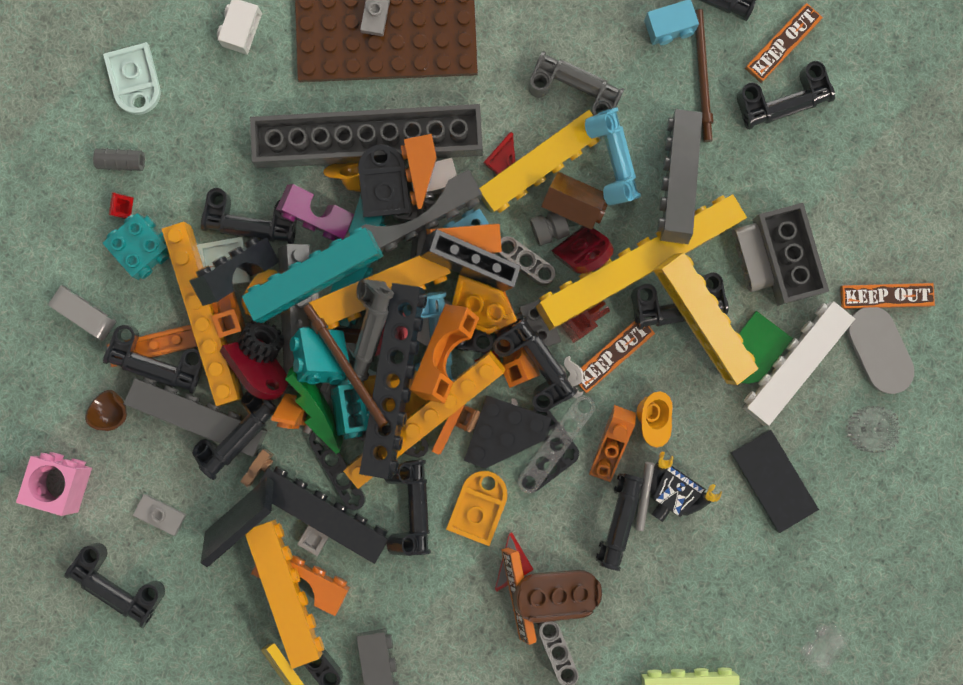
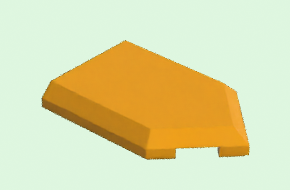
[452,274,517,334]

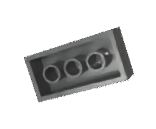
[752,203,829,306]

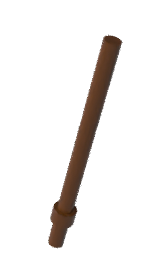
[695,9,714,142]
[303,304,388,427]

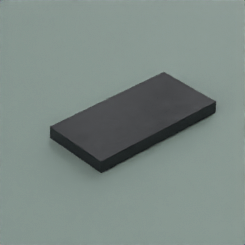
[730,430,819,533]
[200,477,273,567]

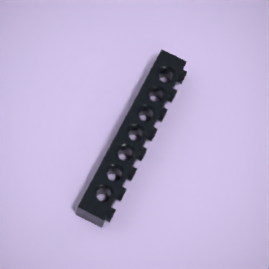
[359,283,427,479]

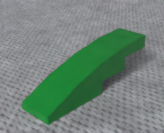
[285,366,343,454]

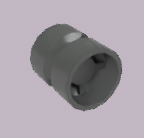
[530,211,570,246]

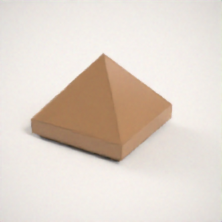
[455,405,480,433]

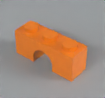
[210,266,246,338]

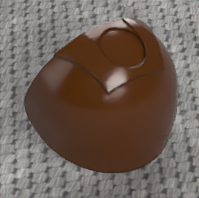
[85,390,127,431]

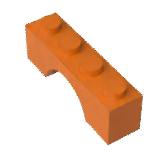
[494,291,540,388]
[410,304,479,404]
[251,555,350,616]

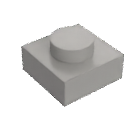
[297,525,329,556]

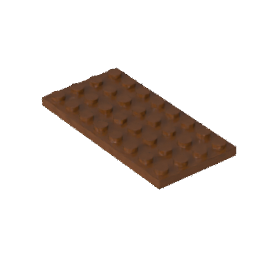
[295,0,478,82]

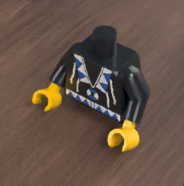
[650,452,722,522]

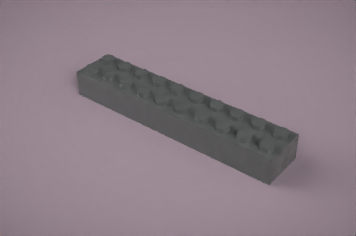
[250,104,483,169]

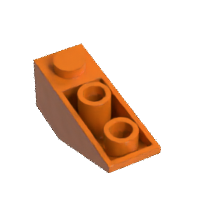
[401,134,437,209]
[271,393,307,429]
[589,405,636,482]

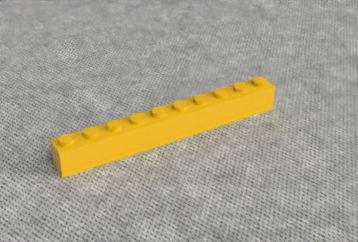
[535,194,747,331]

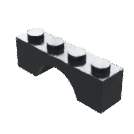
[189,237,279,306]

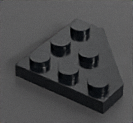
[464,395,553,469]

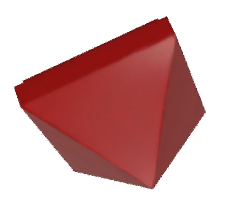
[109,193,134,219]

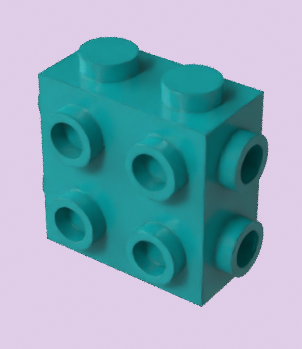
[103,213,170,280]
[290,327,349,385]
[330,380,370,439]

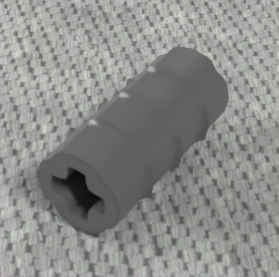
[93,148,145,171]

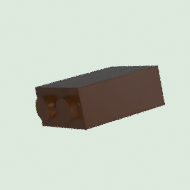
[541,172,608,230]

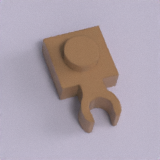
[240,449,274,487]

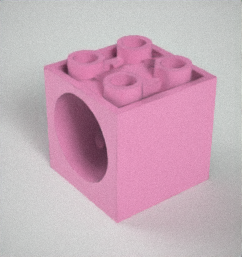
[16,452,92,516]

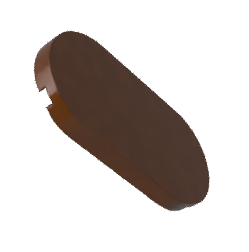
[514,570,602,623]

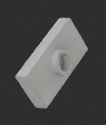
[360,0,390,36]
[133,494,187,536]

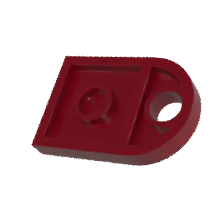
[551,226,614,274]
[220,339,288,400]

